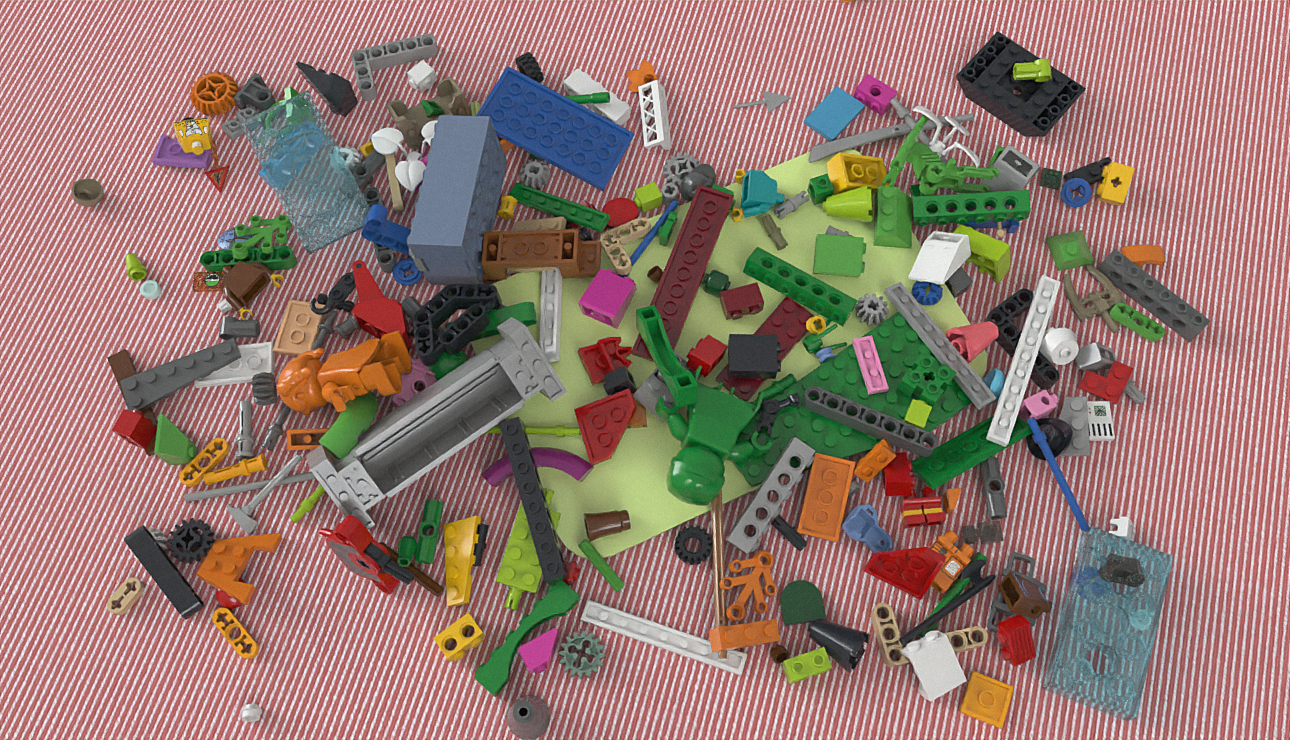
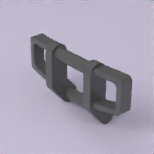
[987,552,1047,633]

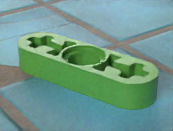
[1110,302,1165,342]

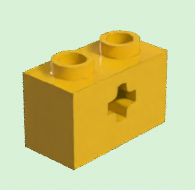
[1096,162,1135,206]

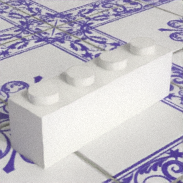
[563,68,630,126]

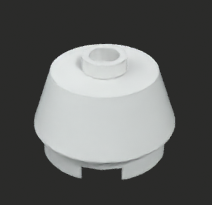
[1039,327,1079,365]

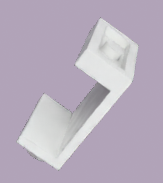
[901,630,967,702]

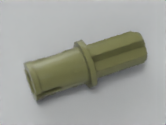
[761,214,788,251]

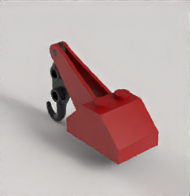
[310,260,413,351]

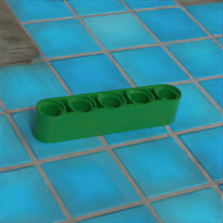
[200,246,298,274]
[445,302,537,341]

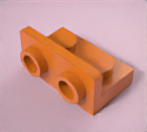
[854,439,896,483]

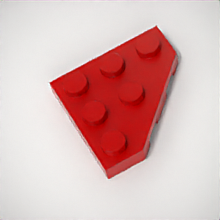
[574,388,637,465]
[864,547,947,600]

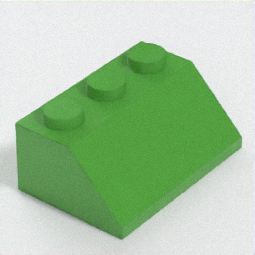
[873,186,912,249]

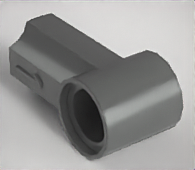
[219,316,260,340]

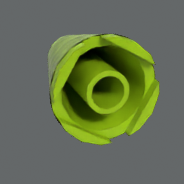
[823,185,873,222]

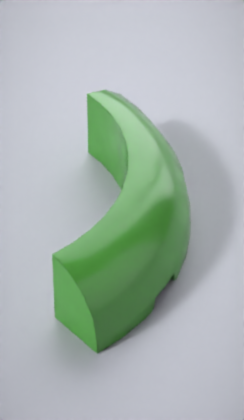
[318,391,378,460]

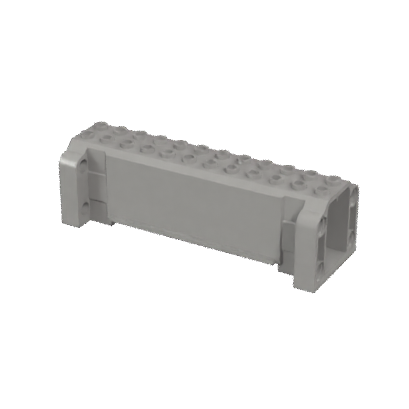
[306,317,567,530]

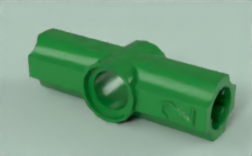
[415,500,444,565]

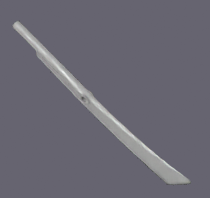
[809,113,974,163]

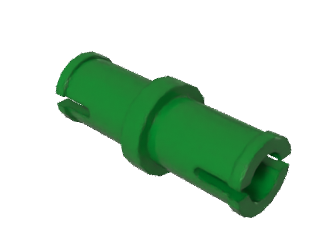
[758,373,797,401]

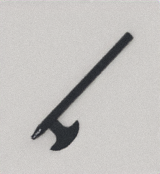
[899,559,996,646]

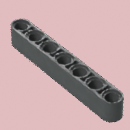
[802,386,939,457]

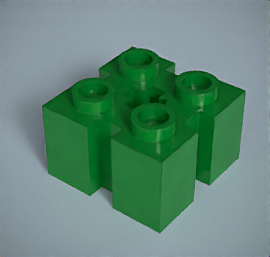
[897,351,957,410]

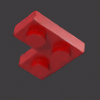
[1078,360,1134,405]

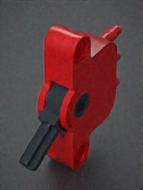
[319,515,415,595]

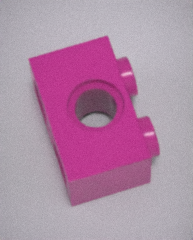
[854,74,898,116]

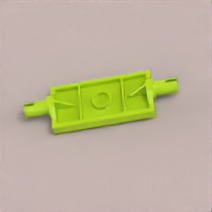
[496,488,561,611]

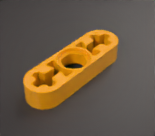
[179,438,230,487]
[212,608,260,659]

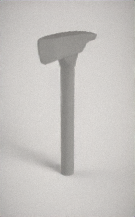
[226,453,303,534]

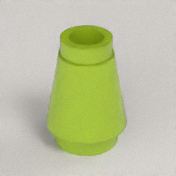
[125,253,147,281]

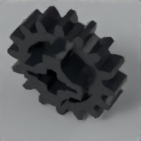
[167,518,215,564]

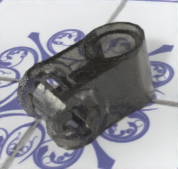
[1098,554,1145,587]

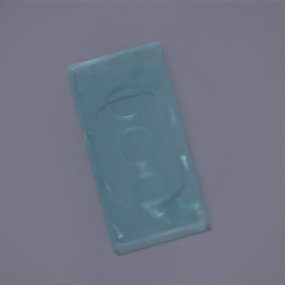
[240,90,370,255]

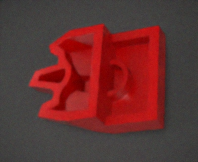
[578,337,632,385]

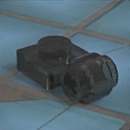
[961,520,1004,544]

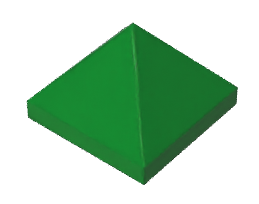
[421,100,445,117]

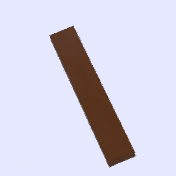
[107,349,158,456]

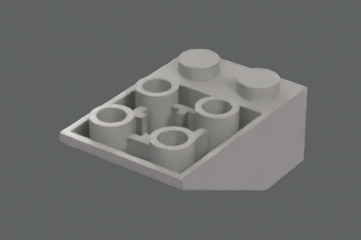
[980,144,1041,209]
[633,352,702,422]

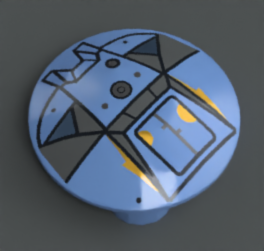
[218,226,255,250]

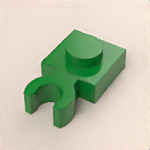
[657,211,678,246]

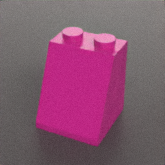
[578,269,637,329]

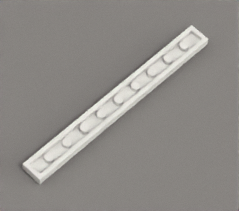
[986,275,1061,447]

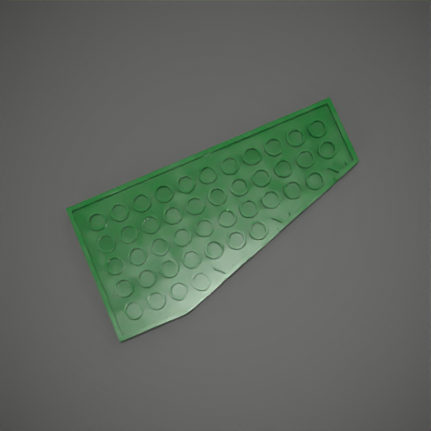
[731,311,973,487]

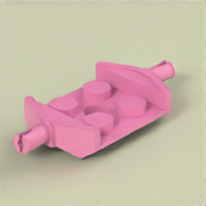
[391,359,438,408]

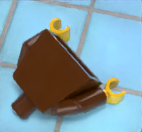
[222,262,284,320]

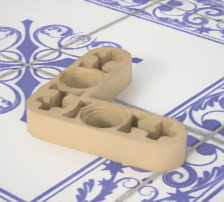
[599,217,651,275]

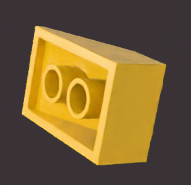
[826,152,889,195]

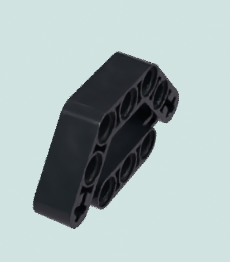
[413,284,502,367]

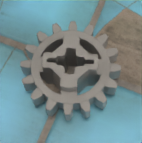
[663,152,700,190]

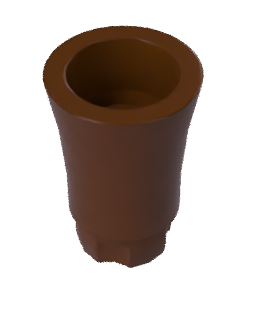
[584,510,631,542]

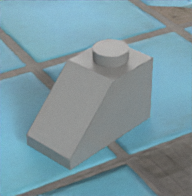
[1074,342,1116,371]

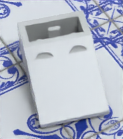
[909,231,971,284]

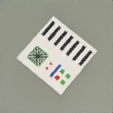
[1087,401,1115,441]

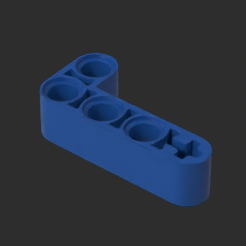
[361,204,411,256]

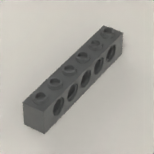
[1097,249,1210,343]

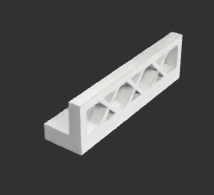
[638,80,672,150]

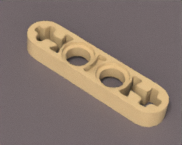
[385,152,405,212]

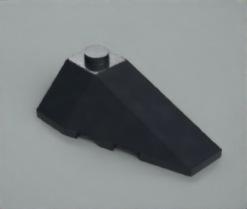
[296,61,358,118]

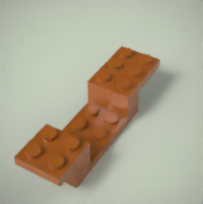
[481,229,602,280]

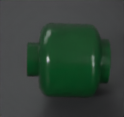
[702,270,731,298]

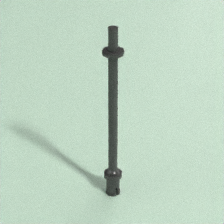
[261,310,338,451]

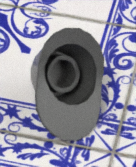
[680,164,716,202]

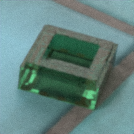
[1040,168,1062,190]

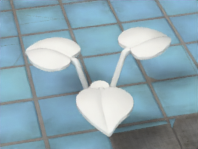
[913,105,980,168]
[371,121,437,192]

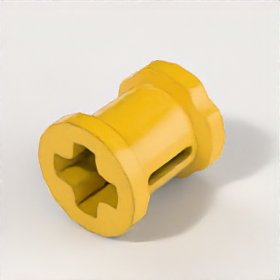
[497,195,517,220]

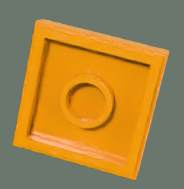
[959,670,1014,729]

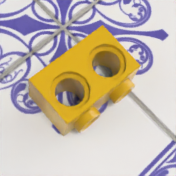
[433,612,485,662]

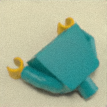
[732,169,785,223]

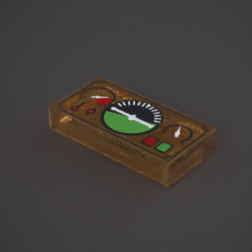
[192,272,225,292]

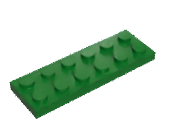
[912,415,1033,490]

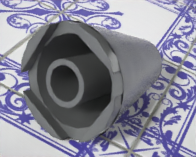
[507,695,550,740]

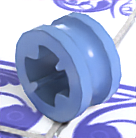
[815,347,836,364]

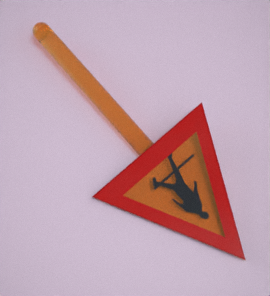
[204,140,230,193]

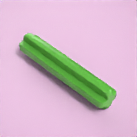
[578,539,624,592]

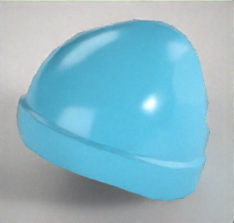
[982,368,1006,403]

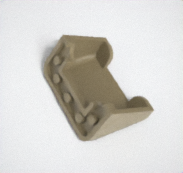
[386,76,472,149]

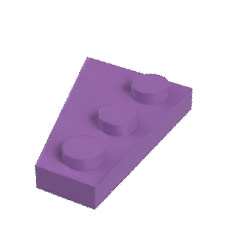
[152,134,212,169]

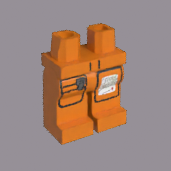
[929,530,974,595]

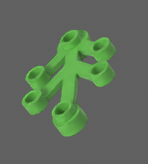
[231,215,293,259]

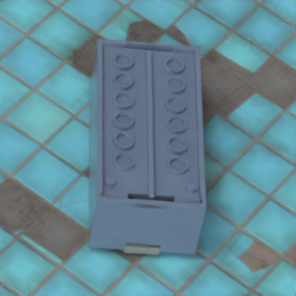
[407,115,507,285]

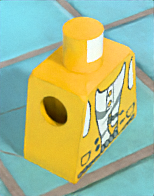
[173,117,212,155]

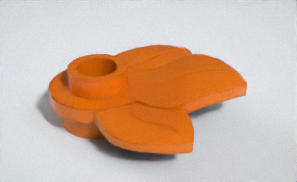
[626,60,658,93]

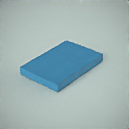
[804,86,865,141]

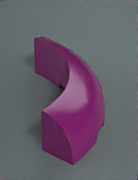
[481,447,595,487]

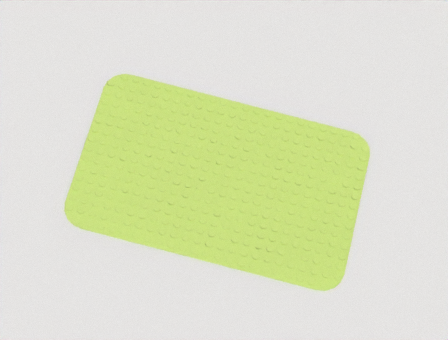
[465,149,987,558]

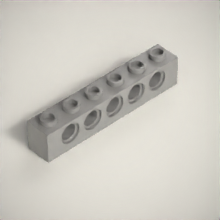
[724,437,815,554]

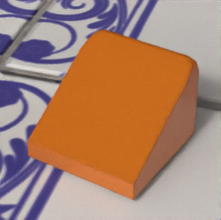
[942,488,961,514]

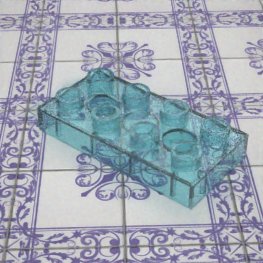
[1042,526,1174,721]

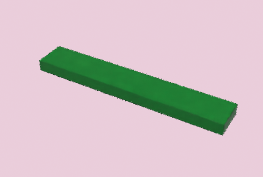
[508,182,610,233]

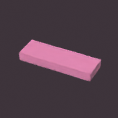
[852,335,889,395]

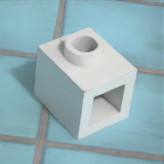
[407,60,437,93]

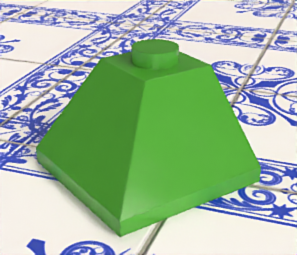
[1046,230,1095,271]
[154,414,197,465]

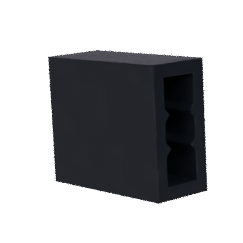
[728,334,781,379]

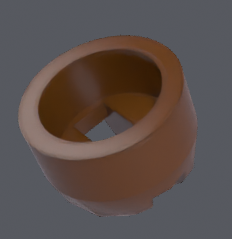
[647,266,663,283]
[770,644,789,664]

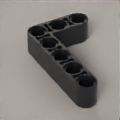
[984,288,1060,390]

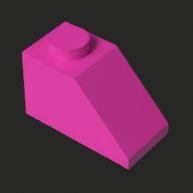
[518,627,559,674]

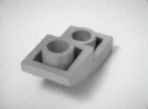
[221,106,262,140]

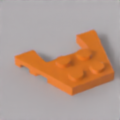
[196,533,283,605]

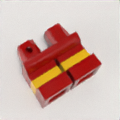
[900,487,946,529]

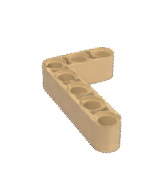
[870,603,988,667]

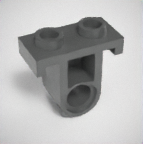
[234,73,276,113]

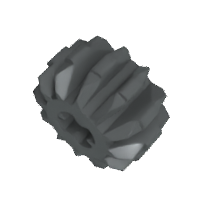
[252,372,277,406]

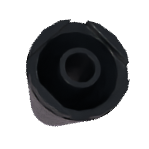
[808,618,870,673]

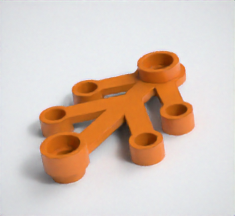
[719,550,777,621]

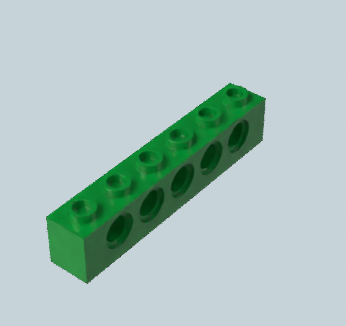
[912,190,1031,226]
[743,247,858,327]

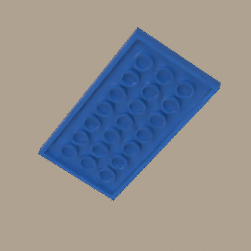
[476,66,635,191]

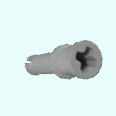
[236,401,254,461]

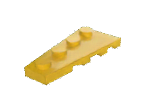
[444,516,481,607]

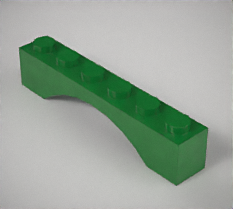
[636,305,698,408]
[474,580,581,698]

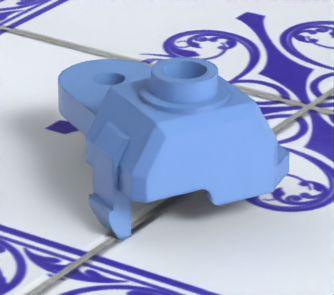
[841,504,893,553]

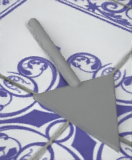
[733,91,791,113]

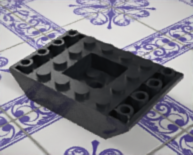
[956,31,1086,137]

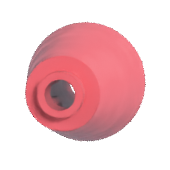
[945,321,999,364]

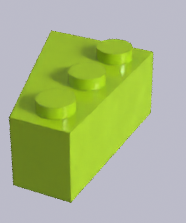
[953,224,1010,284]

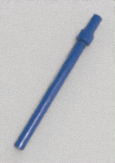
[617,200,679,278]
[1027,417,1090,531]

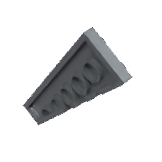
[120,338,241,412]

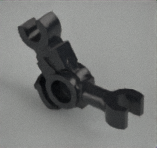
[756,393,801,437]

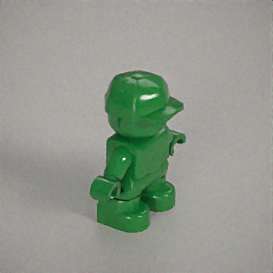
[655,366,773,506]

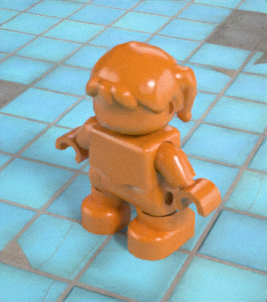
[276,331,412,415]

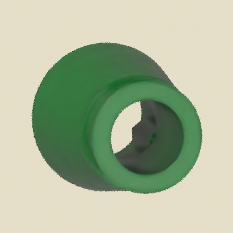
[397,536,418,567]

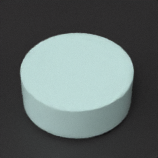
[140,280,161,300]

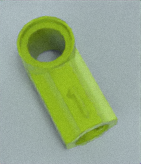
[1013,59,1052,82]

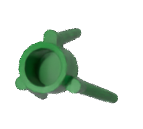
[802,319,847,355]

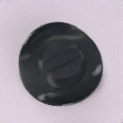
[1026,418,1073,461]

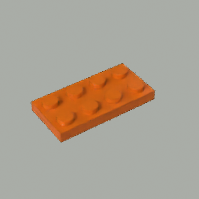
[797,453,855,542]

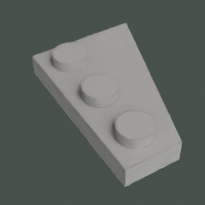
[1059,396,1090,456]

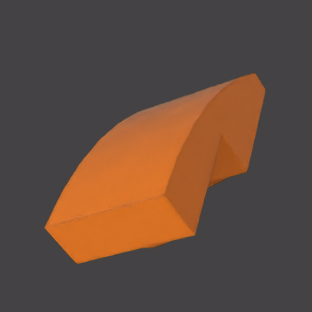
[1121,245,1166,267]

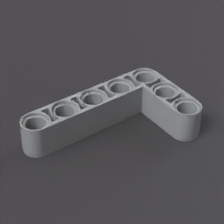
[351,34,438,101]

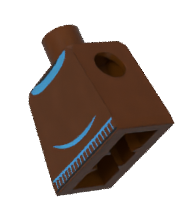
[998,571,1052,619]

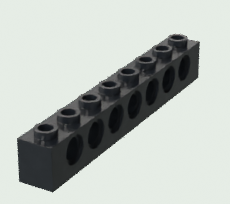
[499,417,569,584]

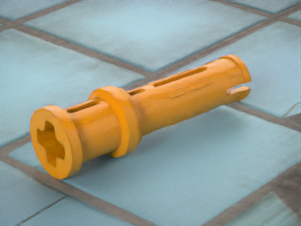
[203,453,268,486]

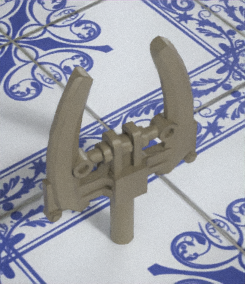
[1064,265,1127,333]

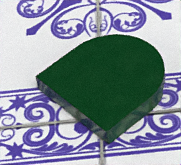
[780,580,826,626]

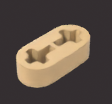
[107,578,145,615]

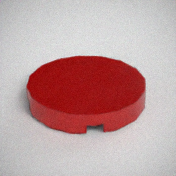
[601,197,638,229]

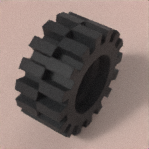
[515,52,544,83]
[675,525,712,565]

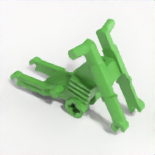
[882,114,1000,196]

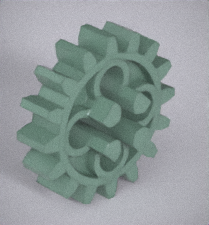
[559,631,605,679]

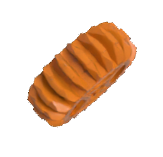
[189,71,239,117]

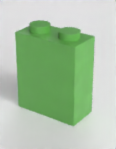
[813,234,866,277]

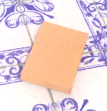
[273,299,325,357]

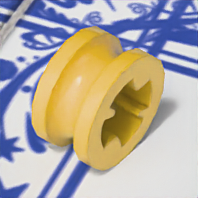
[806,316,826,334]

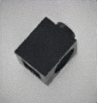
[604,366,637,395]

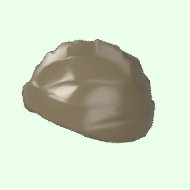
[71,178,104,207]

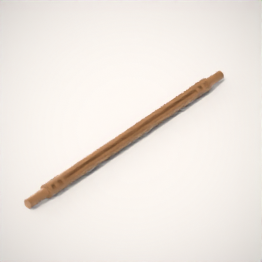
[711,489,728,659]

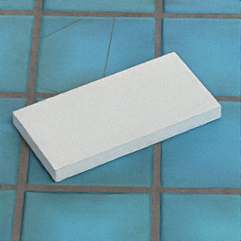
[194,342,275,388]

